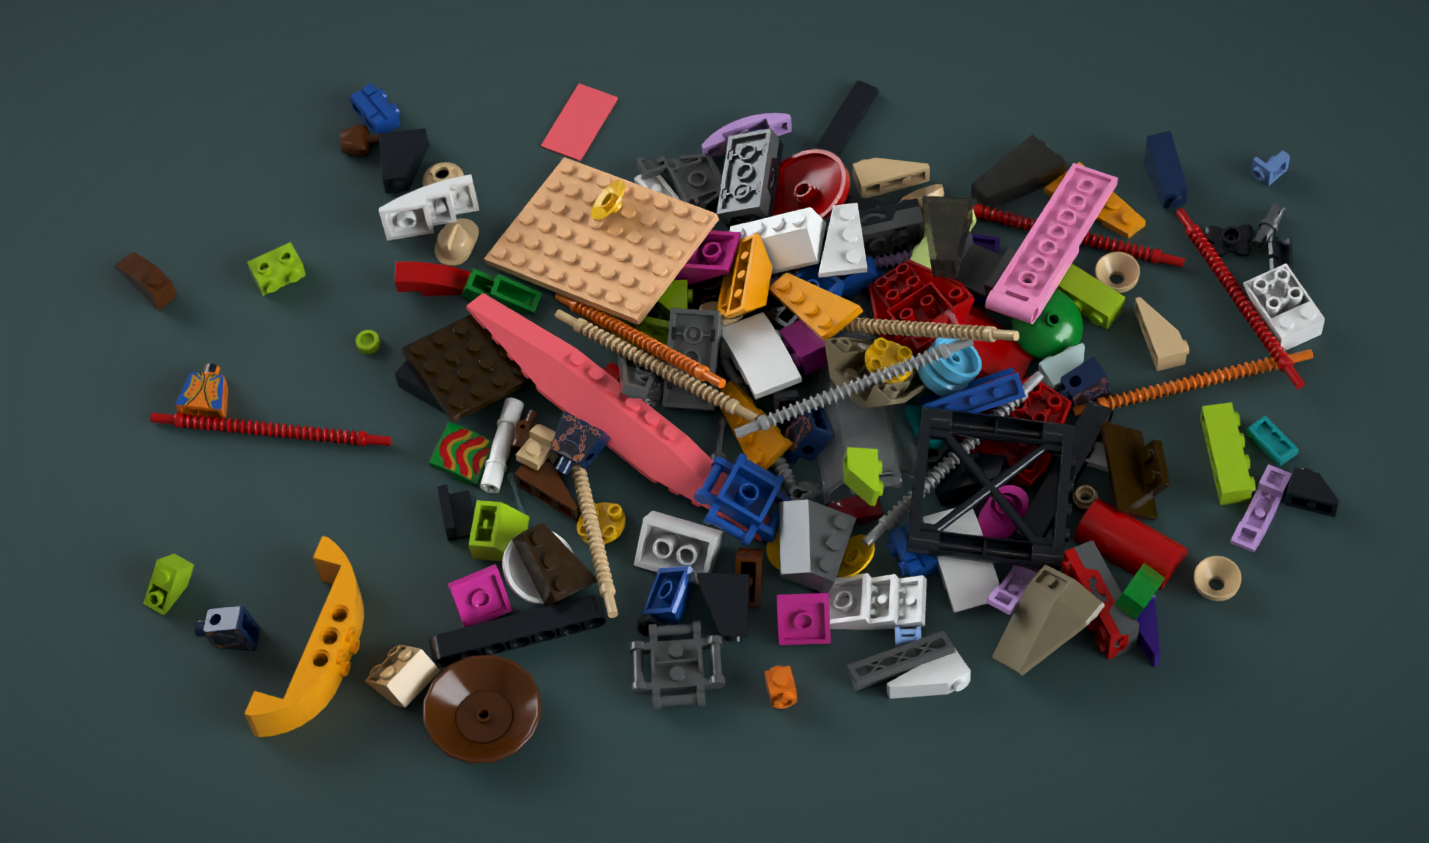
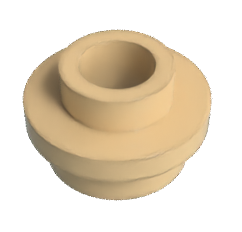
[1072,485,1098,510]

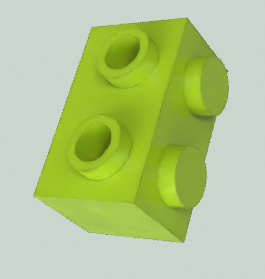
[247,242,306,296]

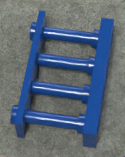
[918,367,1026,413]

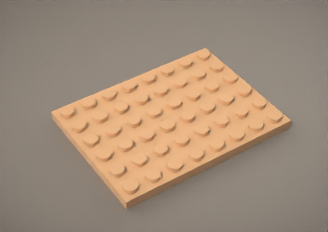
[484,157,719,325]

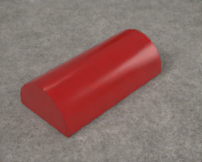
[1074,498,1189,591]

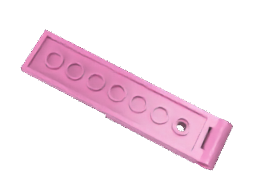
[985,163,1118,324]

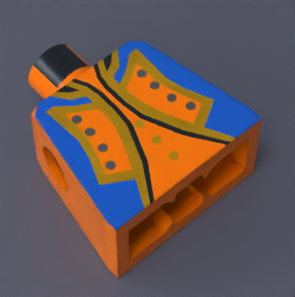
[175,363,228,420]

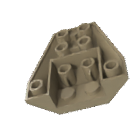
[825,337,927,409]
[992,565,1105,676]

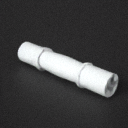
[480,398,524,493]

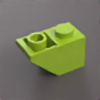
[658,280,693,321]
[843,447,883,506]
[143,553,194,615]

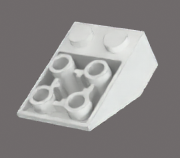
[1243,264,1325,351]

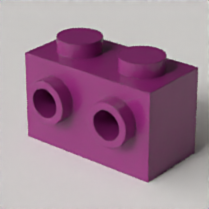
[779,320,828,375]

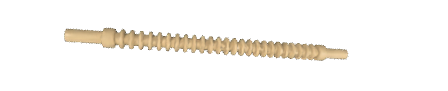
[555,309,760,422]
[841,317,1019,342]
[571,464,618,618]

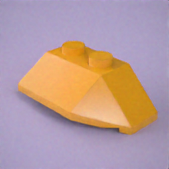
[717,233,773,319]

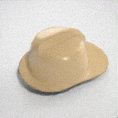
[435,218,479,266]

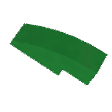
[461,268,542,315]
[1114,563,1165,620]

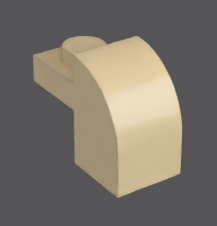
[516,424,559,471]

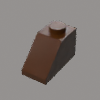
[735,547,764,607]

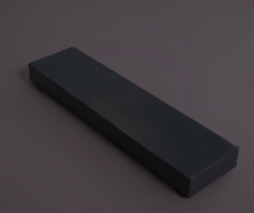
[814,80,878,157]

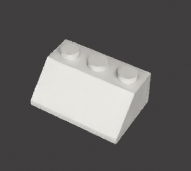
[634,511,724,585]

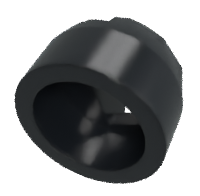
[637,614,658,636]

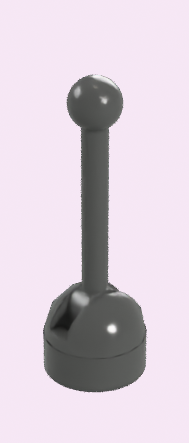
[709,417,728,460]

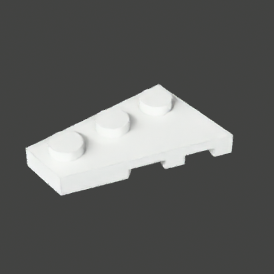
[818,203,867,278]

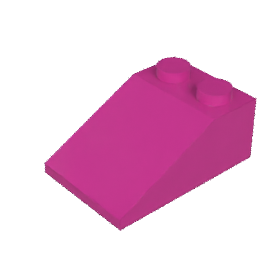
[674,230,742,285]

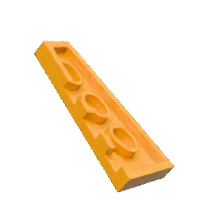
[1044,162,1146,239]
[769,272,863,342]
[718,381,793,470]

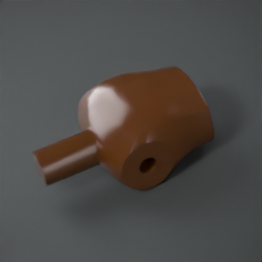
[340,124,383,157]
[510,410,538,455]

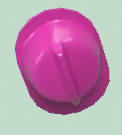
[978,485,1029,539]

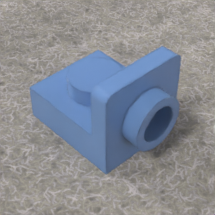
[1251,150,1290,186]

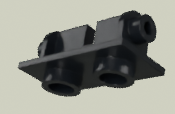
[1267,236,1294,274]

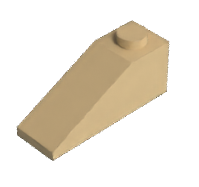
[853,158,930,198]
[1134,297,1189,371]

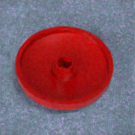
[773,149,850,219]

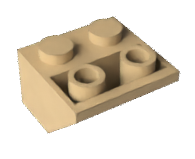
[365,645,440,707]

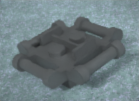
[629,620,725,710]

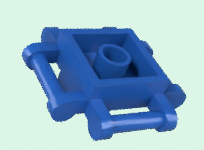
[694,453,793,547]

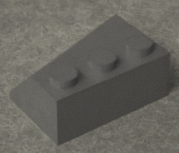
[778,499,856,593]

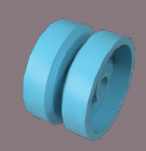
[917,337,982,397]

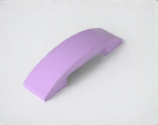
[702,113,792,159]
[1230,464,1292,553]
[986,566,1041,615]

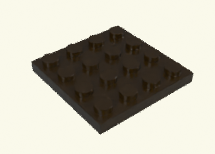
[402,314,534,423]

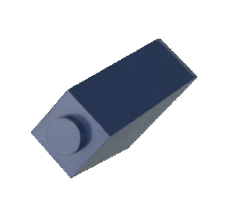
[1144,131,1188,209]

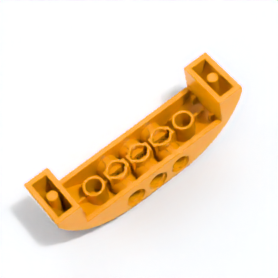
[244,536,364,737]

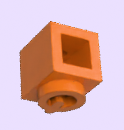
[764,665,797,709]

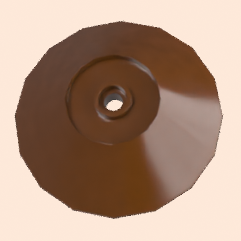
[423,655,541,764]

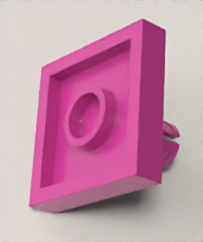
[448,564,513,628]
[777,593,831,645]

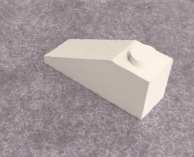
[887,649,971,699]

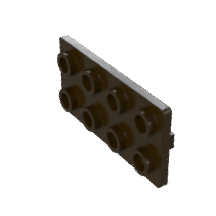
[1100,422,1170,521]

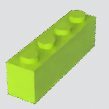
[1056,264,1125,330]
[1200,402,1256,505]

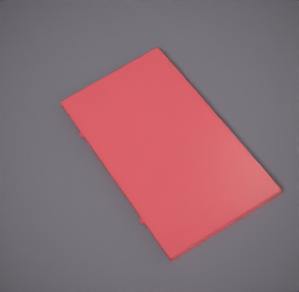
[541,83,618,161]

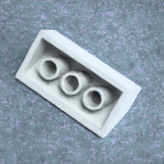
[730,207,826,274]

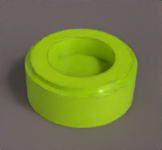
[355,330,381,355]

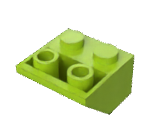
[469,500,530,561]

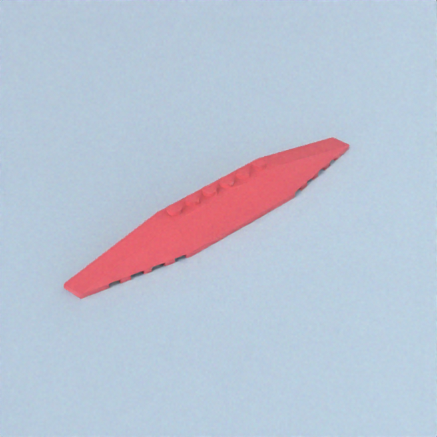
[466,293,771,542]

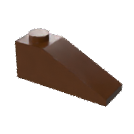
[115,251,177,311]
[515,458,579,523]

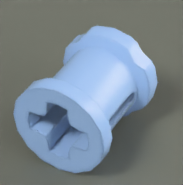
[895,626,921,648]

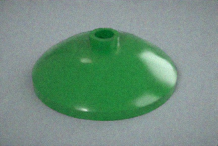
[1011,290,1083,360]

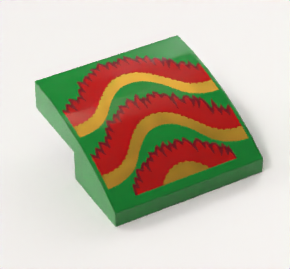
[429,422,493,487]

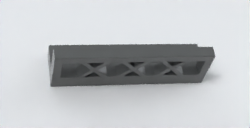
[847,631,956,691]

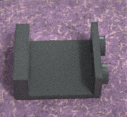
[942,231,1017,298]

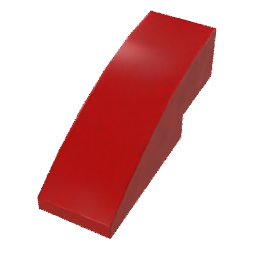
[395,261,471,296]

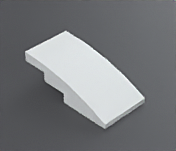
[379,174,479,241]
[722,312,802,400]
[922,508,1000,613]
[819,573,927,630]

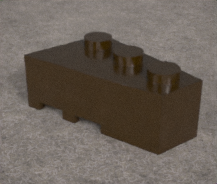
[512,522,598,607]

